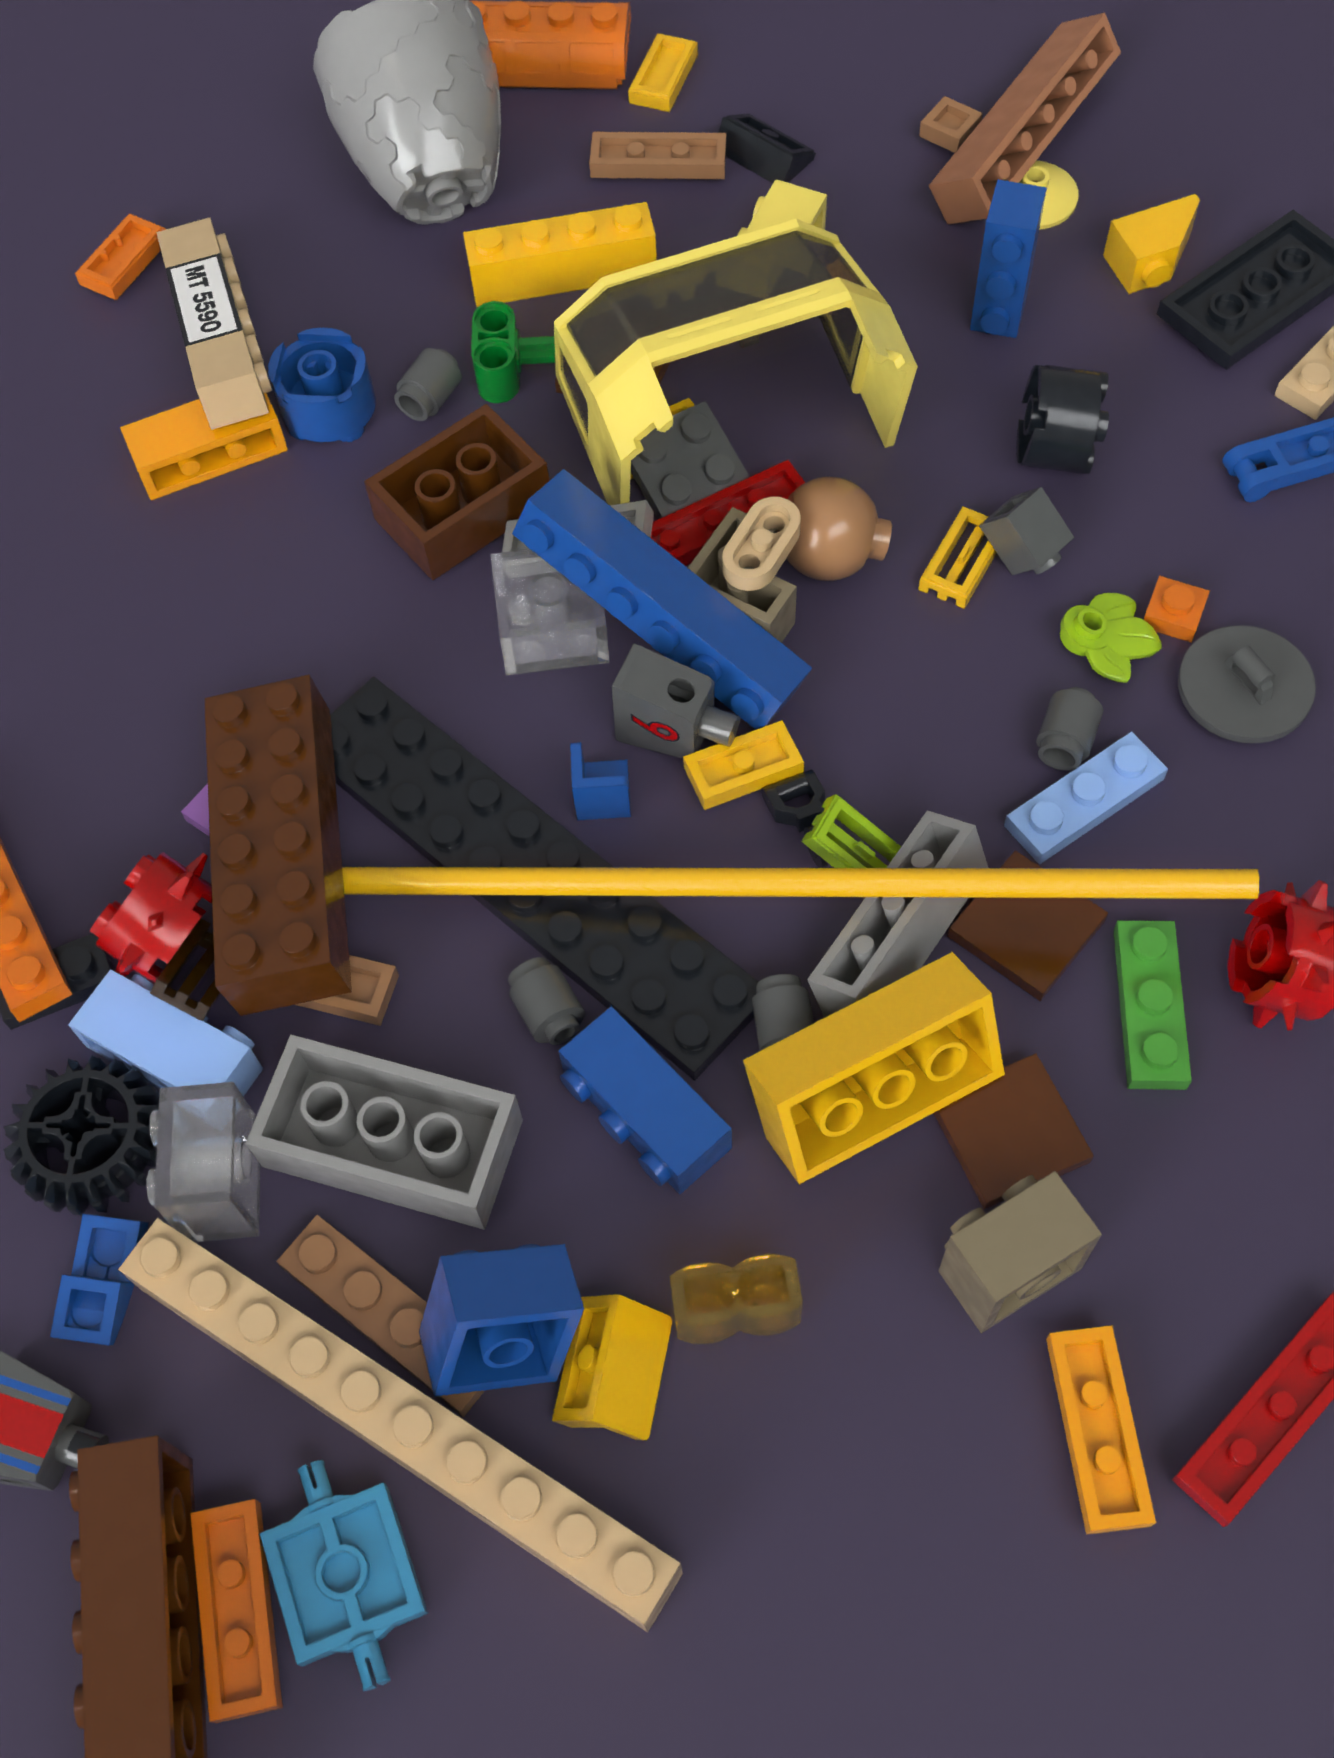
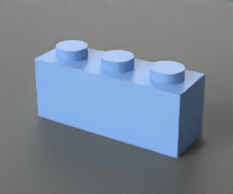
[68,969,263,1125]

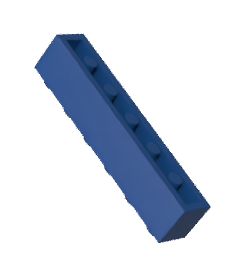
[512,469,812,730]

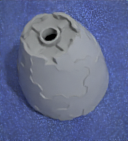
[313,0,501,225]

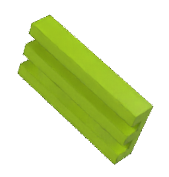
[801,794,901,868]

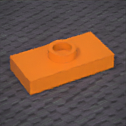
[75,213,166,300]

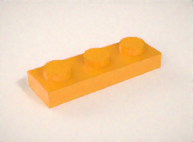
[1046,1325,1156,1535]

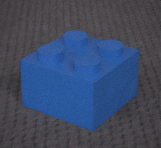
[419,1244,584,1397]

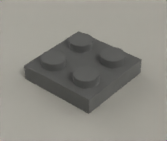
[631,401,750,520]

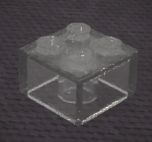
[490,549,609,675]
[147,1082,261,1242]

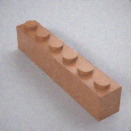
[929,13,1121,224]

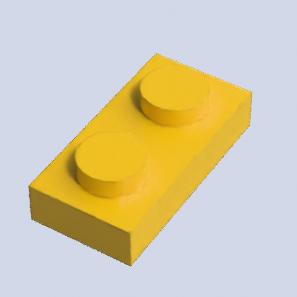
[683,720,804,810]

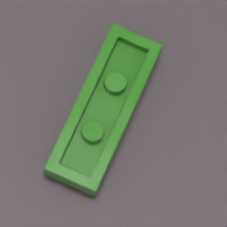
[1113,921,1192,1090]

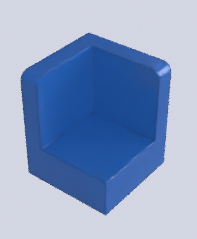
[570,742,631,821]

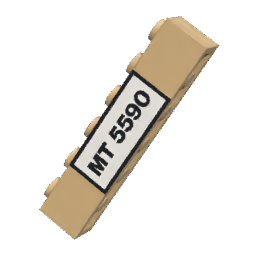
[156,217,272,430]

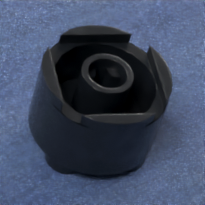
[1016,365,1109,474]

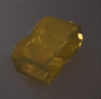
[670,1254,803,1344]

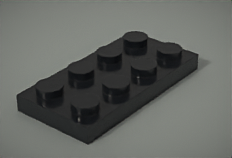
[1157,210,1334,370]

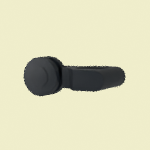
[761,769,828,868]

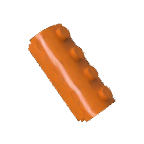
[471,0,632,89]

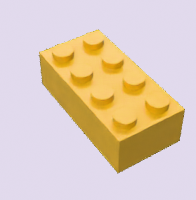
[743,952,1005,1185]

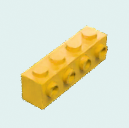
[463,202,657,307]

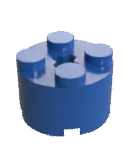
[268,328,376,442]

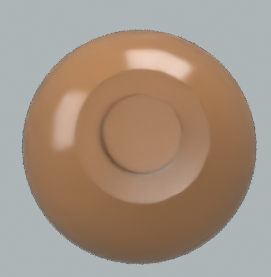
[777,477,892,581]

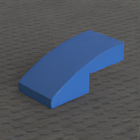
[50,1214,149,1346]

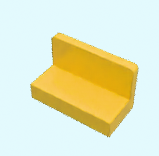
[552,1294,672,1440]

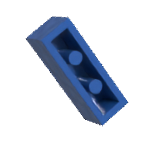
[970,179,1047,338]
[558,1006,732,1195]

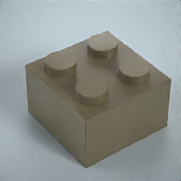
[938,1171,1102,1333]

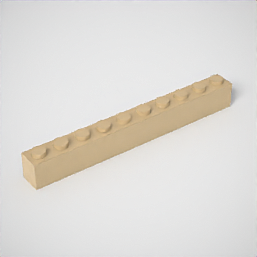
[118,1218,683,1632]

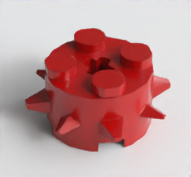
[90,852,212,984]
[1227,880,1334,1031]

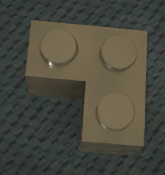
[688,507,797,643]

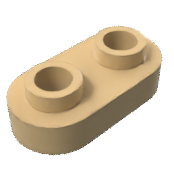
[722,497,801,591]

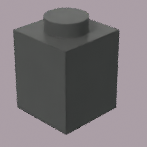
[979,487,1075,575]

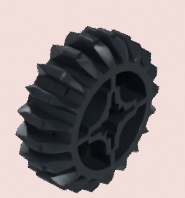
[3,1055,169,1216]

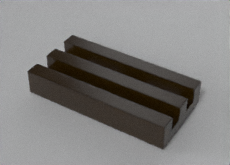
[150,918,221,1021]

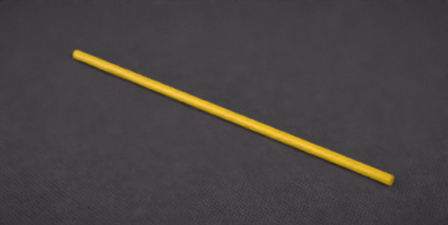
[342,867,1259,899]

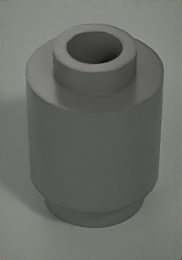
[394,348,462,421]
[1036,687,1104,771]
[508,957,585,1045]
[752,974,814,1051]

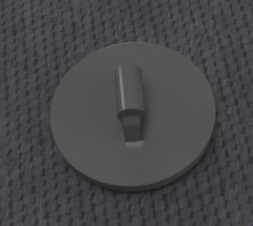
[1178,625,1316,743]

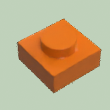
[1144,576,1210,643]

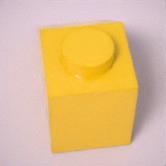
[1103,194,1200,294]

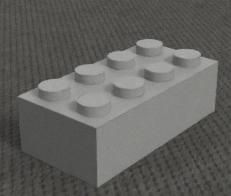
[245,1034,523,1230]

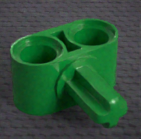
[471,301,555,404]

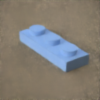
[1004,731,1168,865]

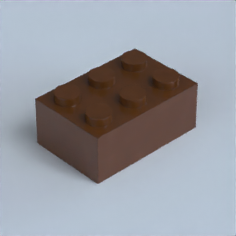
[364,404,549,581]

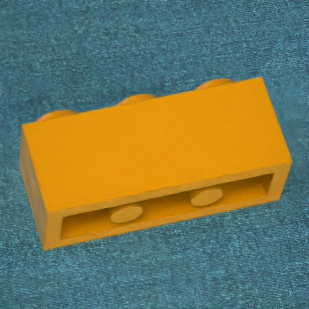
[120,393,288,501]

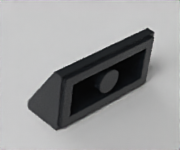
[718,113,816,183]

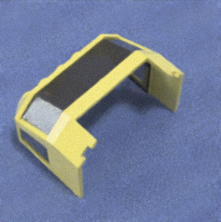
[554,218,918,505]

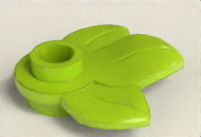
[1060,593,1162,683]

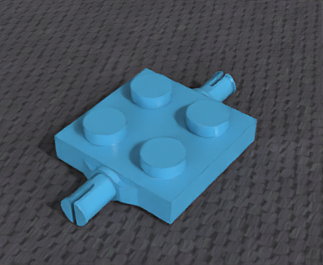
[259,1460,428,1691]

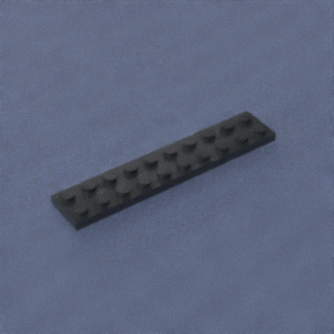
[330,676,758,1081]

